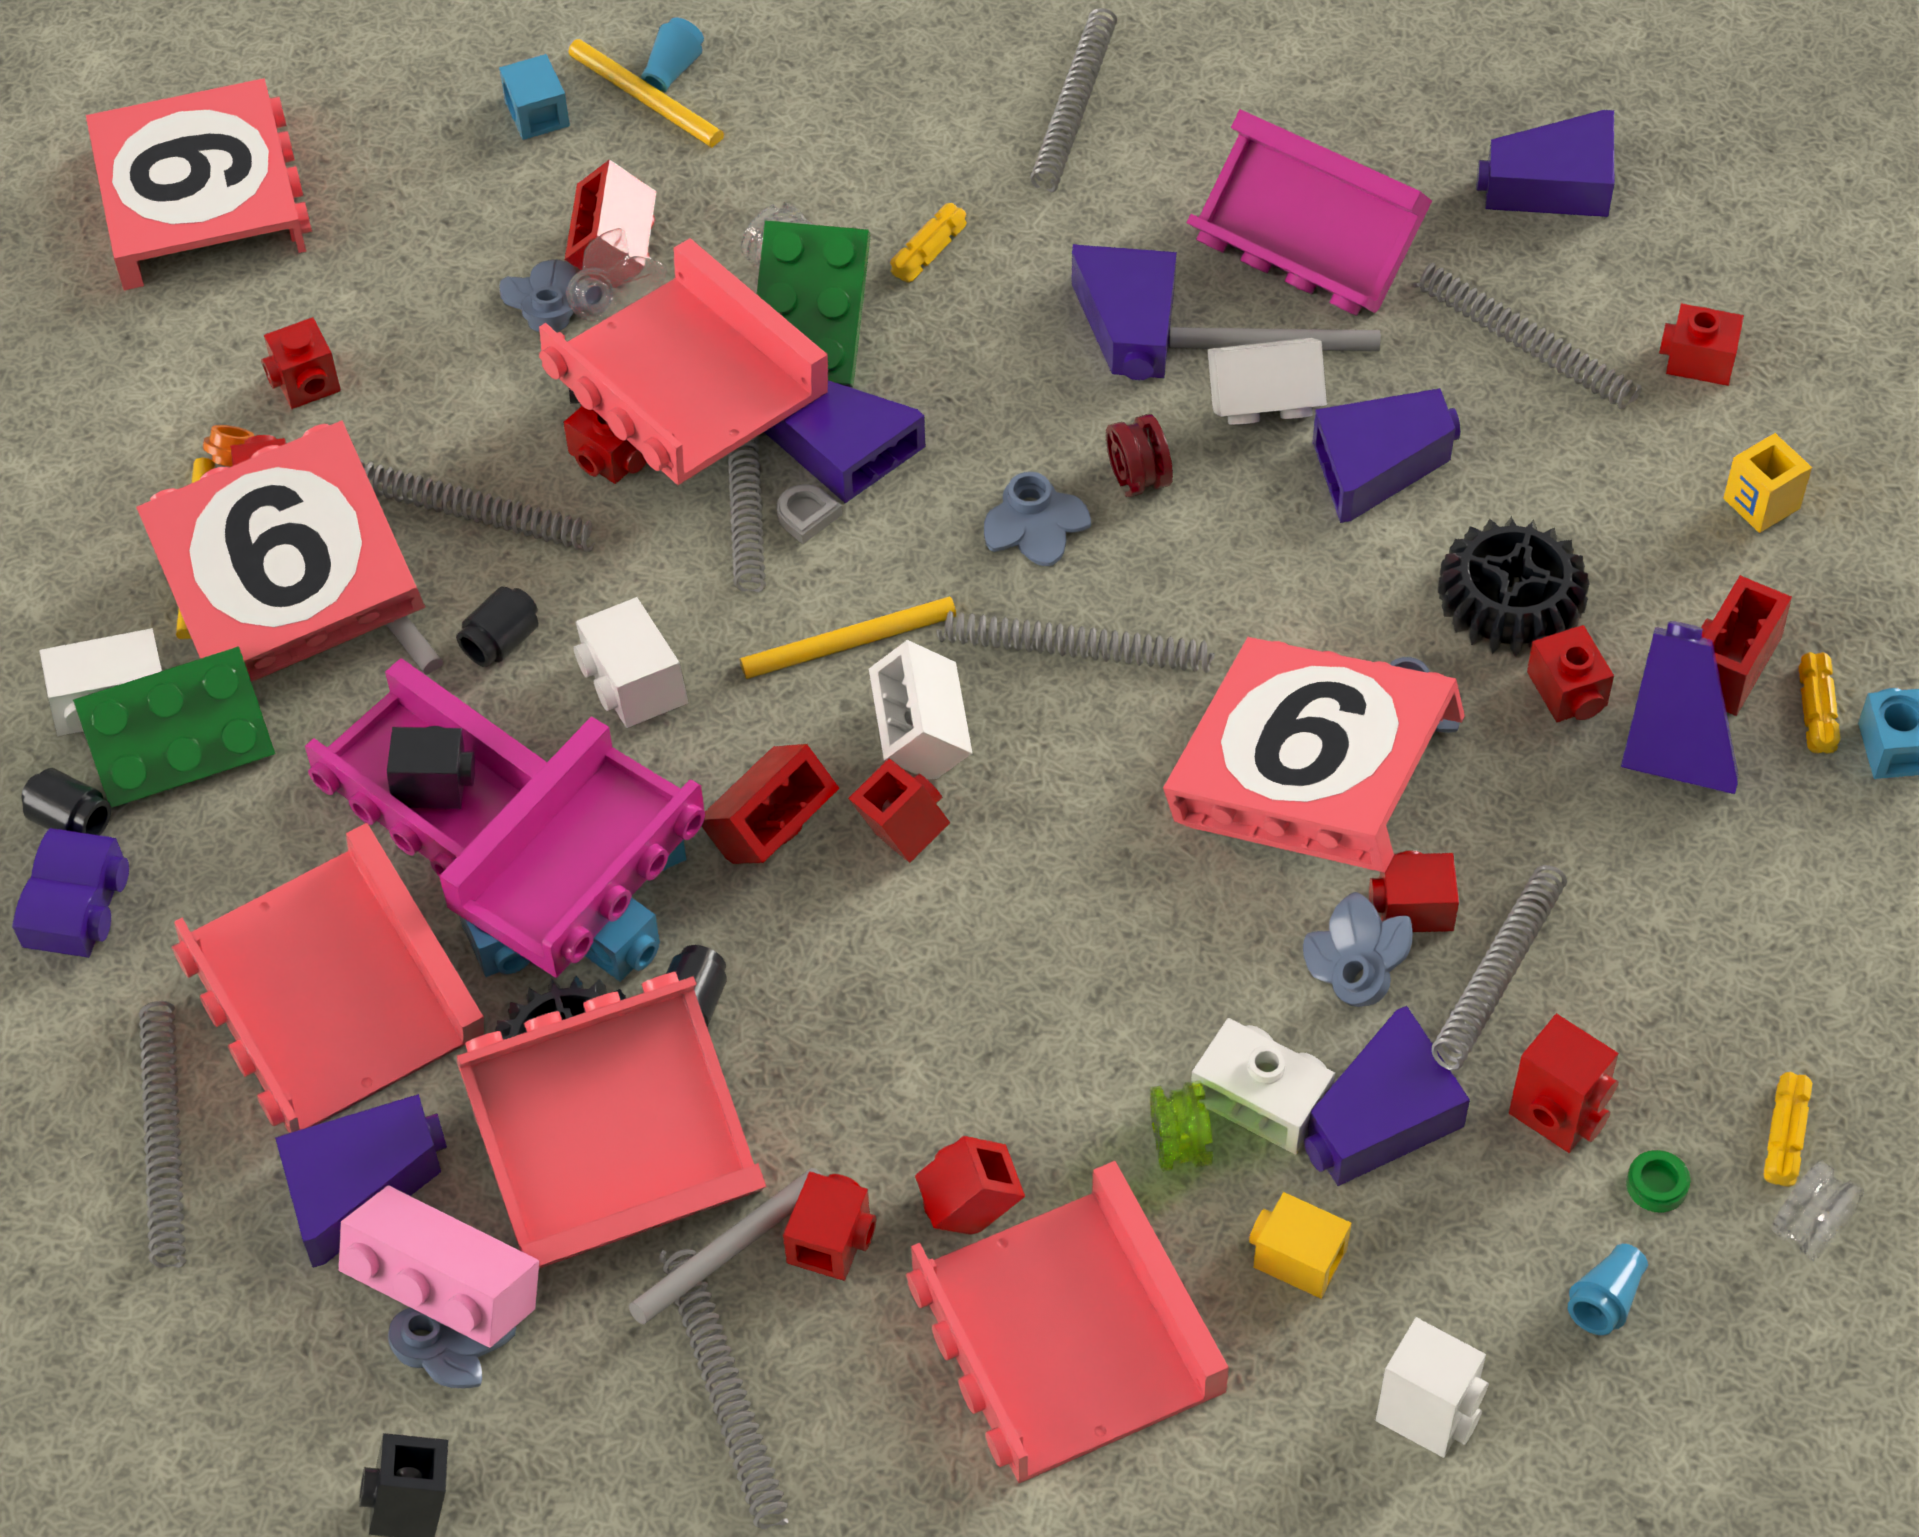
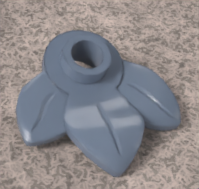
[499,259,602,332]
[984,472,1091,566]
[1303,892,1413,1007]
[388,1307,516,1388]

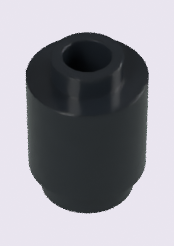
[456,586,539,667]
[21,768,111,836]
[666,945,727,1028]

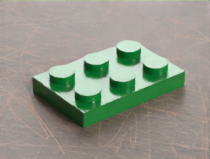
[756,220,871,387]
[73,646,276,808]

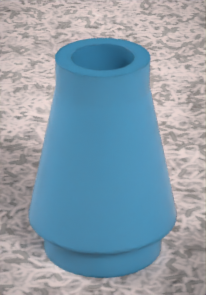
[641,17,704,92]
[1568,1243,1648,1335]

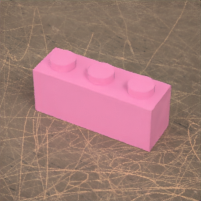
[338,1185,539,1348]

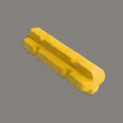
[890,203,967,283]
[1798,652,1841,754]
[1763,1072,1813,1187]

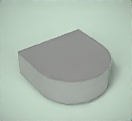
[777,484,843,544]

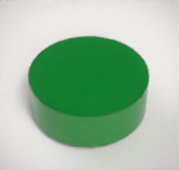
[1626,1150,1691,1213]

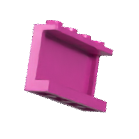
[1186,109,1432,316]
[305,658,547,876]
[439,716,705,978]

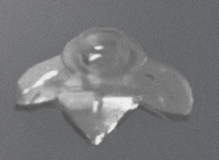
[566,228,667,321]

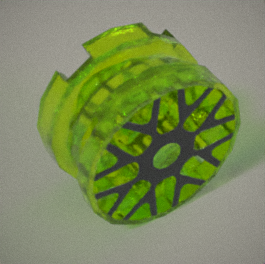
[1150,1080,1213,1172]

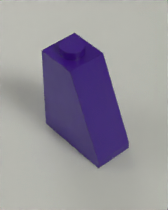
[1476,110,1615,217]
[1071,244,1177,380]
[764,380,926,503]
[1312,388,1461,523]
[1621,621,1739,794]
[1304,1005,1470,1186]
[275,1094,447,1268]

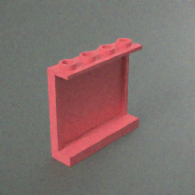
[457,972,766,1269]

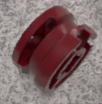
[1106,414,1173,498]

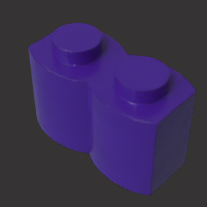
[12,828,129,958]

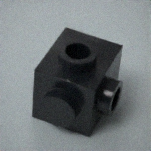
[387,726,475,809]
[359,1433,448,1537]

